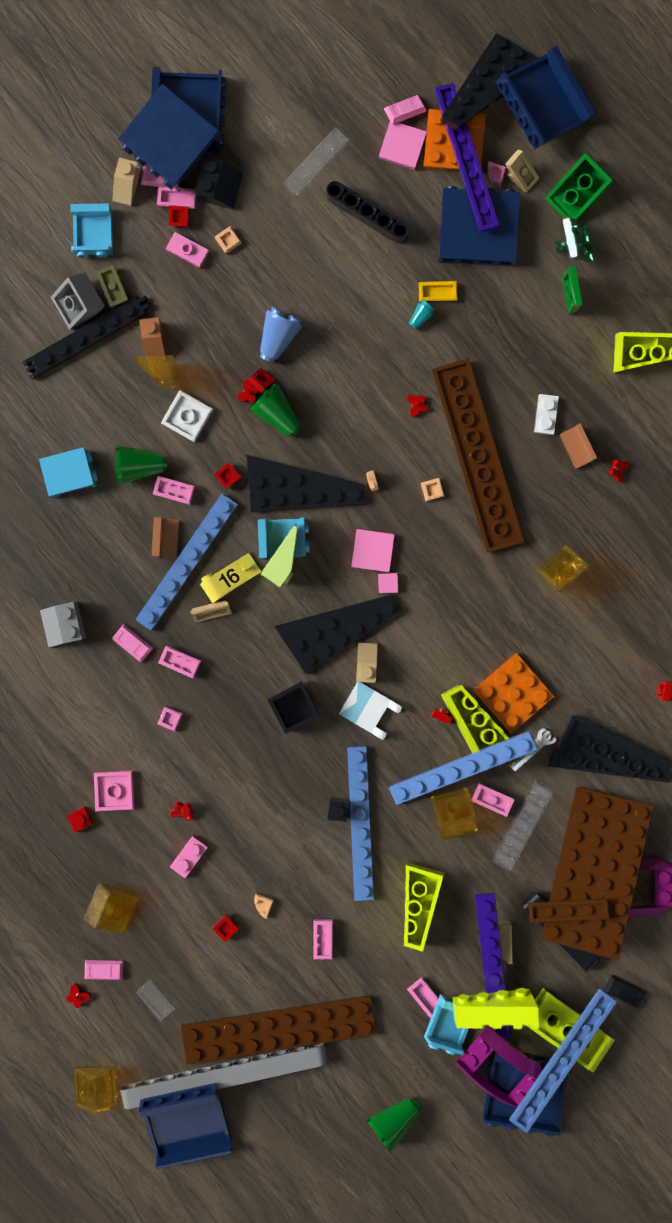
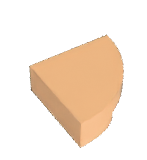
[366,470,379,492]
[254,893,274,919]

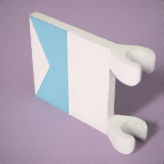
[339,682,402,740]
[508,728,556,771]

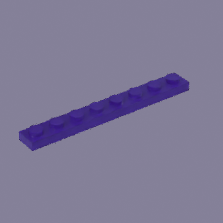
[434,83,499,233]
[475,893,512,1041]

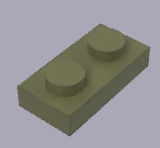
[96,265,129,309]

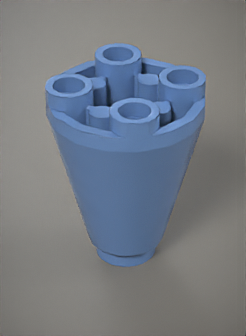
[260,307,303,363]

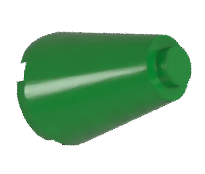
[249,383,301,437]
[114,446,167,484]
[366,1098,420,1152]

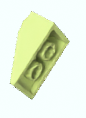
[261,523,299,587]

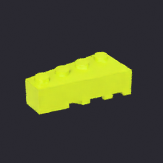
[613,332,672,373]
[441,685,509,753]
[404,862,444,952]
[453,988,539,1029]

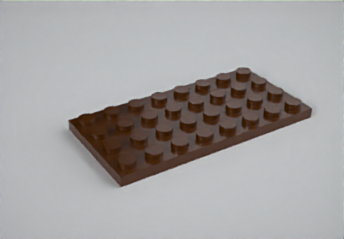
[541,787,653,960]

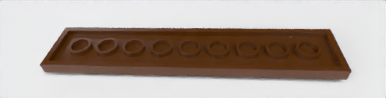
[432,358,524,553]
[181,995,376,1065]

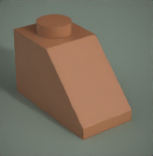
[139,317,166,362]

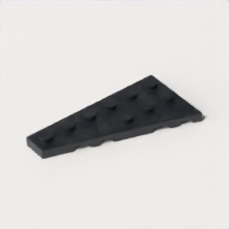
[440,33,538,131]
[246,455,365,512]
[274,595,401,674]
[547,714,672,783]

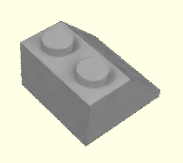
[51,273,104,330]
[40,602,86,647]

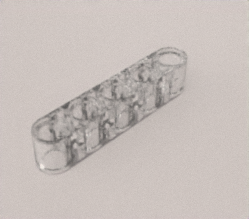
[492,780,554,871]

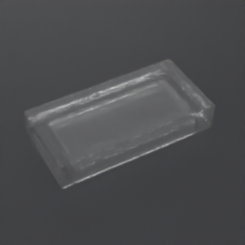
[135,979,176,1022]

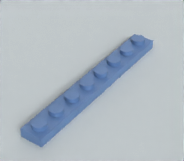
[135,494,238,631]
[389,730,538,805]
[347,746,374,901]
[510,989,617,1133]

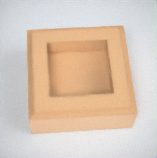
[215,226,241,254]
[421,478,444,502]

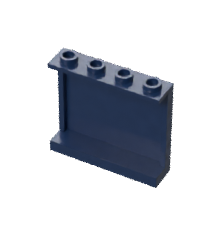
[496,46,596,150]
[151,67,226,153]
[118,84,223,192]
[438,186,520,266]
[482,1050,572,1137]
[139,1083,232,1170]

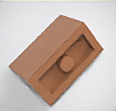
[559,423,597,469]
[151,517,179,558]

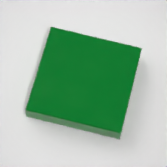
[562,266,582,315]

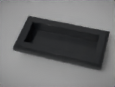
[603,975,646,1009]

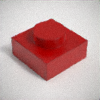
[169,206,189,227]
[248,368,275,393]
[214,462,241,489]
[656,681,672,702]
[430,707,452,725]
[67,807,93,833]
[212,914,239,942]

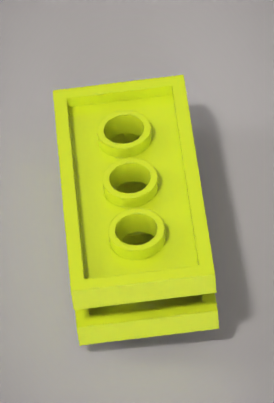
[526,988,615,1073]

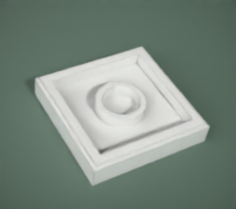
[161,390,213,443]

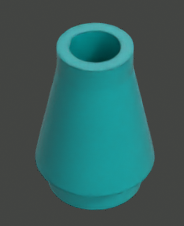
[408,300,435,330]

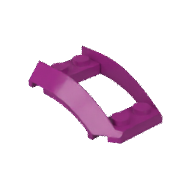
[629,856,672,916]
[455,1025,542,1107]

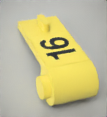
[200,553,261,603]

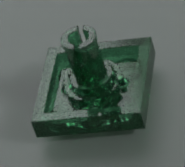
[554,217,593,262]

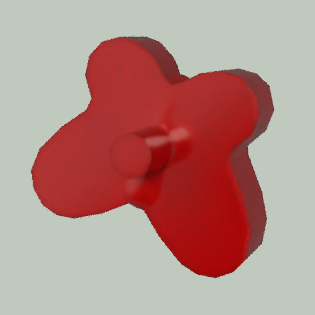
[237,380,259,403]
[407,394,427,417]
[609,459,630,482]
[170,801,193,821]
[66,983,91,1008]

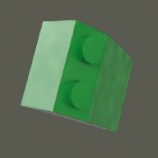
[545,153,616,225]

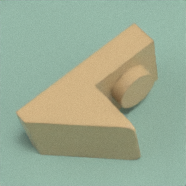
[505,150,539,192]

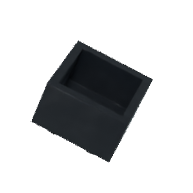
[267,681,320,734]

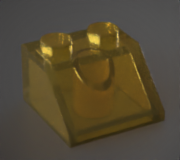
[134,355,179,389]
[537,546,590,593]
[431,788,479,840]
[83,883,140,933]
[74,1065,117,1115]

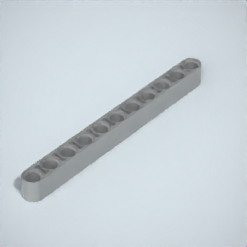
[120,1043,328,1109]

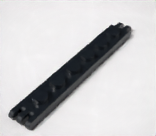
[22,296,152,380]

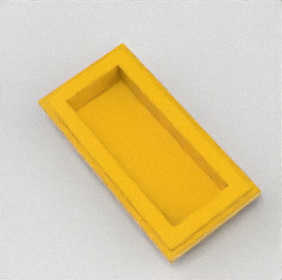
[419,281,457,302]

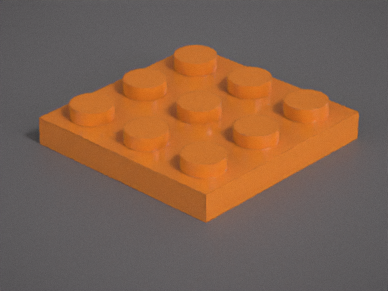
[423,109,486,172]
[473,653,554,734]

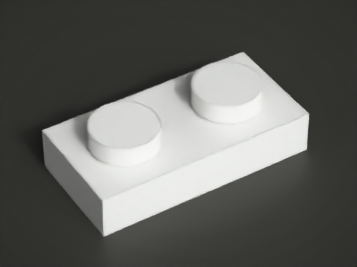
[534,394,559,435]

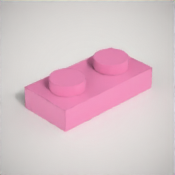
[471,783,515,817]
[170,835,208,878]

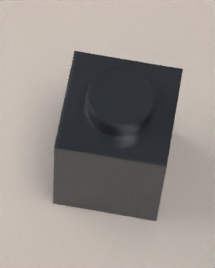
[327,797,349,822]

